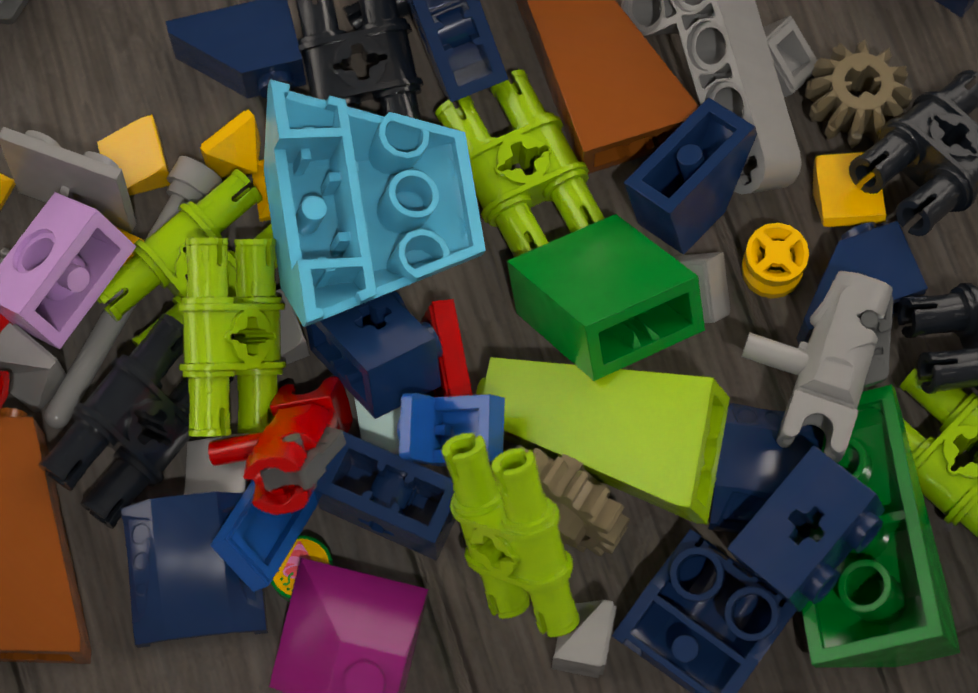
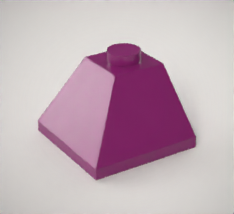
[269,558,429,693]

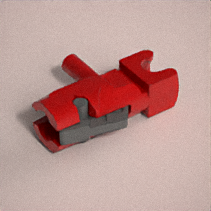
[208,376,353,515]

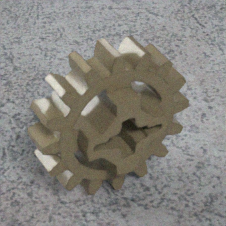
[492,445,630,556]

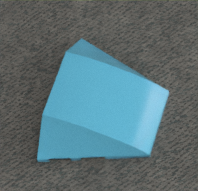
[264,79,486,327]

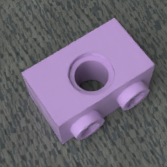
[0,192,136,349]

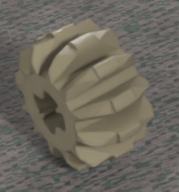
[805,40,912,149]

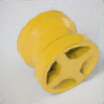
[741,223,809,299]

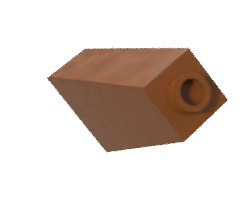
[516,0,699,174]
[0,407,92,664]

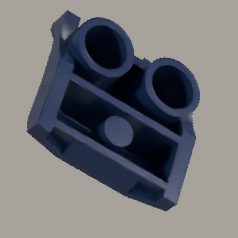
[708,402,824,539]
[121,491,268,648]
[612,529,797,693]

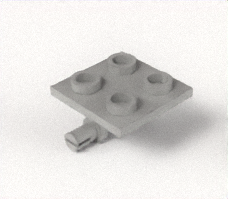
[0,127,137,263]

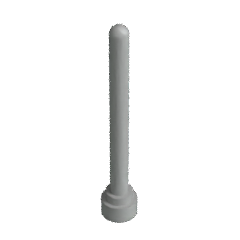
[44,156,223,429]

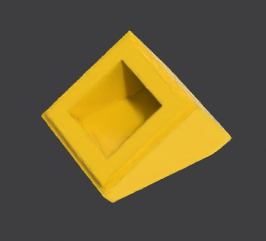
[97,115,170,196]
[813,152,886,227]

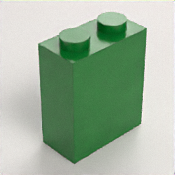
[507,214,705,381]

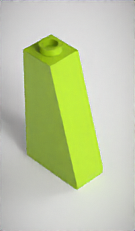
[476,357,730,524]

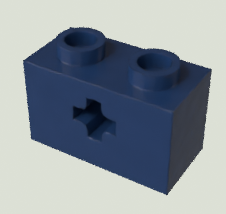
[407,0,509,103]
[306,291,443,419]
[314,431,456,561]
[727,445,885,612]

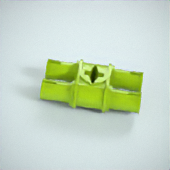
[435,69,605,258]
[97,169,278,347]
[178,238,286,437]
[899,368,978,538]
[442,433,580,637]

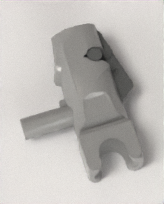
[741,271,893,463]

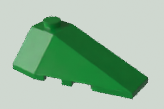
[802,384,961,668]

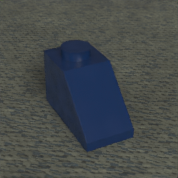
[165,0,307,98]
[624,97,757,255]
[796,221,928,344]

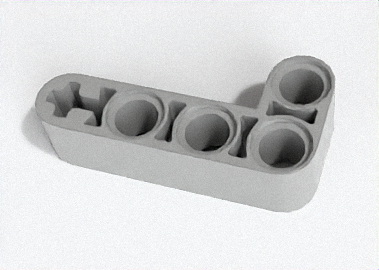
[621,0,802,194]

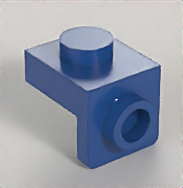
[397,393,505,467]

